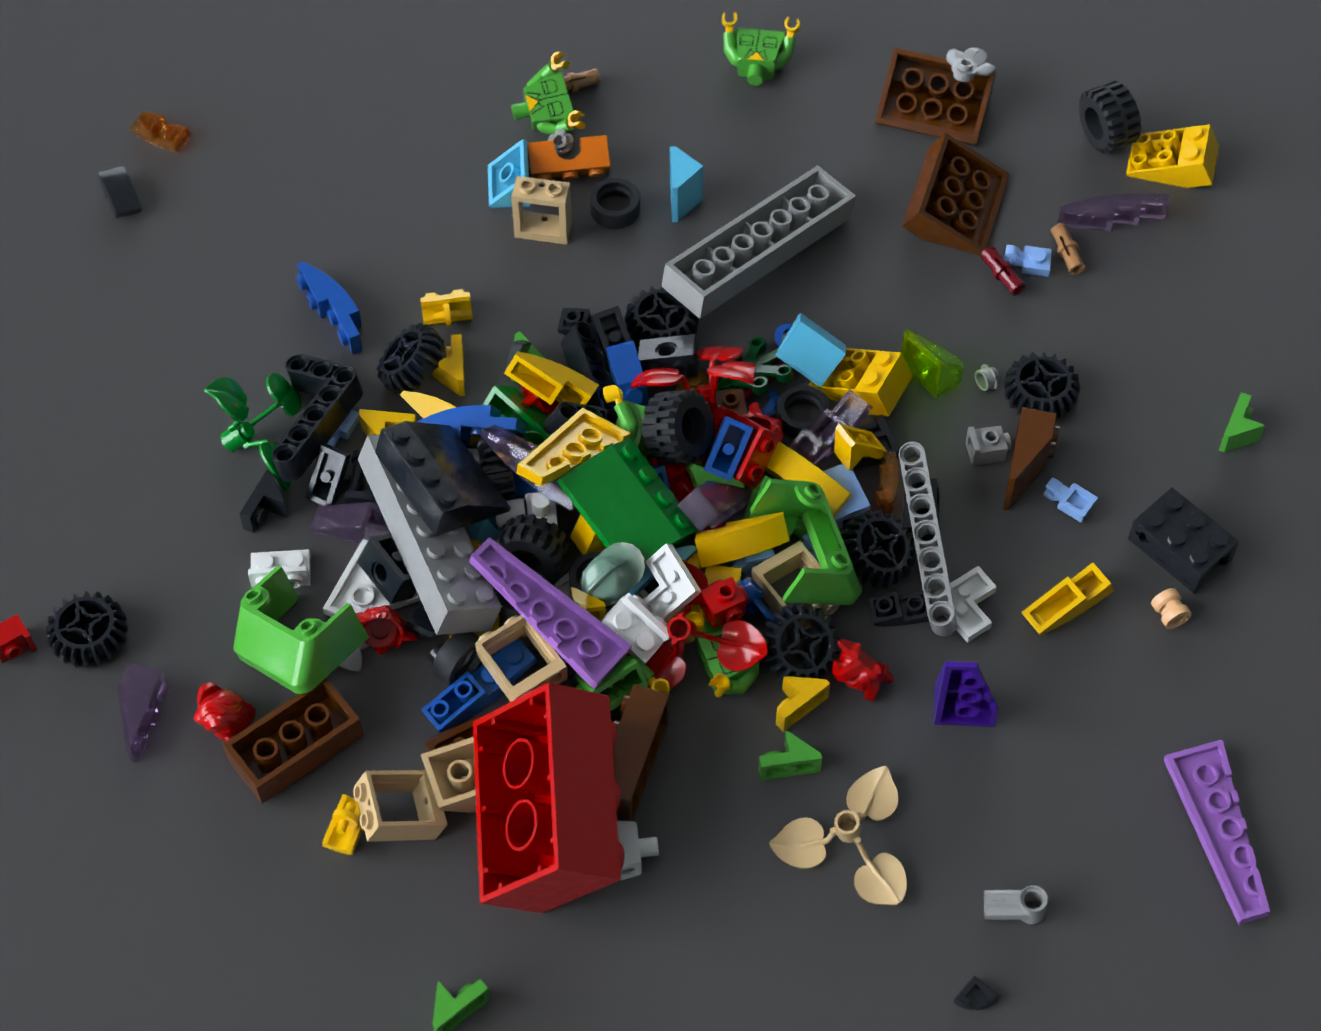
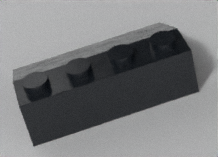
[375,421,511,536]

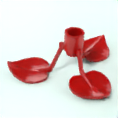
[631,346,756,414]
[645,559,768,692]

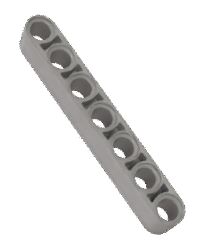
[899,442,957,636]

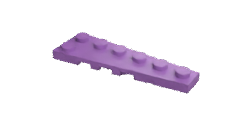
[469,537,632,690]
[1164,739,1270,925]

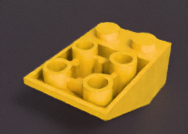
[1126,124,1219,188]
[809,348,913,416]

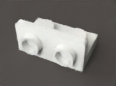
[248,549,311,588]
[601,593,670,664]

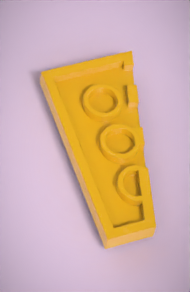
[517,408,631,486]

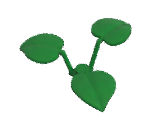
[204,373,302,491]

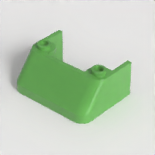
[750,479,862,605]
[233,565,369,694]

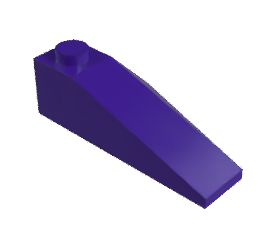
[934,661,998,727]

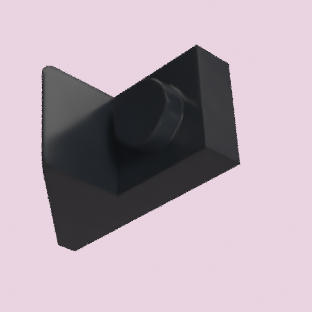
[305,444,351,509]
[239,469,288,533]

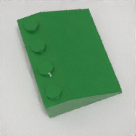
[556,438,699,566]

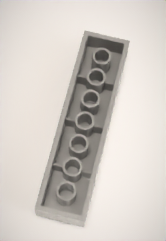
[662,165,856,319]
[358,435,502,635]

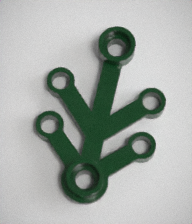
[708,334,793,395]

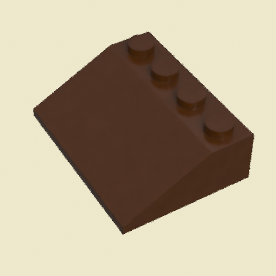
[875,47,996,146]
[902,133,1010,255]

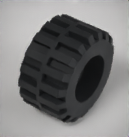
[1079,81,1141,154]
[642,390,715,464]
[495,514,569,586]

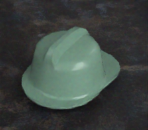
[581,542,646,606]

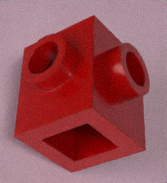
[700,577,748,629]

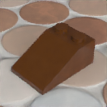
[1003,407,1060,510]

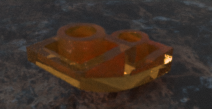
[129,111,191,152]
[875,450,899,515]

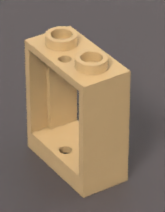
[511,176,572,245]
[751,541,840,630]
[475,615,568,702]
[353,770,447,842]

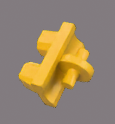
[420,289,473,327]
[322,794,363,855]

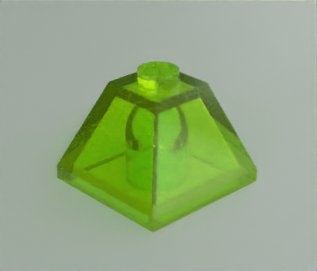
[901,329,964,399]

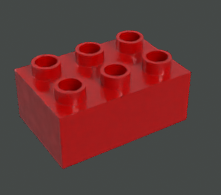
[473,682,625,913]

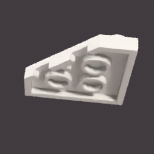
[323,539,421,617]

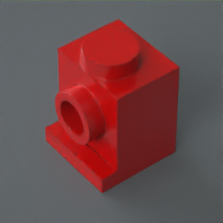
[0,614,37,663]

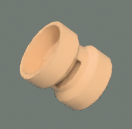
[1151,588,1192,629]

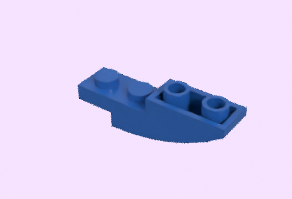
[296,262,363,355]
[417,405,526,443]
[421,638,538,733]

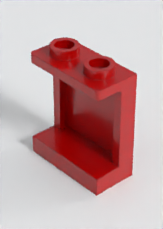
[700,405,781,488]

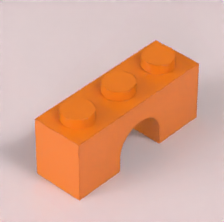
[527,135,610,180]

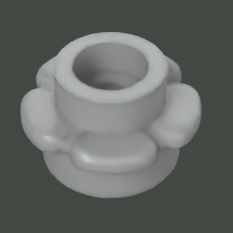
[548,129,574,155]
[975,364,1000,391]

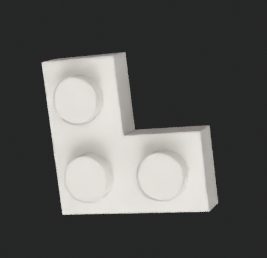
[643,543,702,622]
[933,566,997,643]

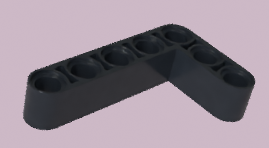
[544,321,618,436]
[272,354,363,482]

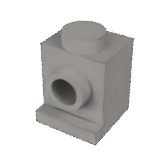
[965,425,1011,466]

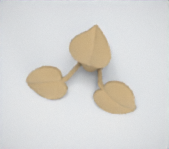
[769,766,907,905]

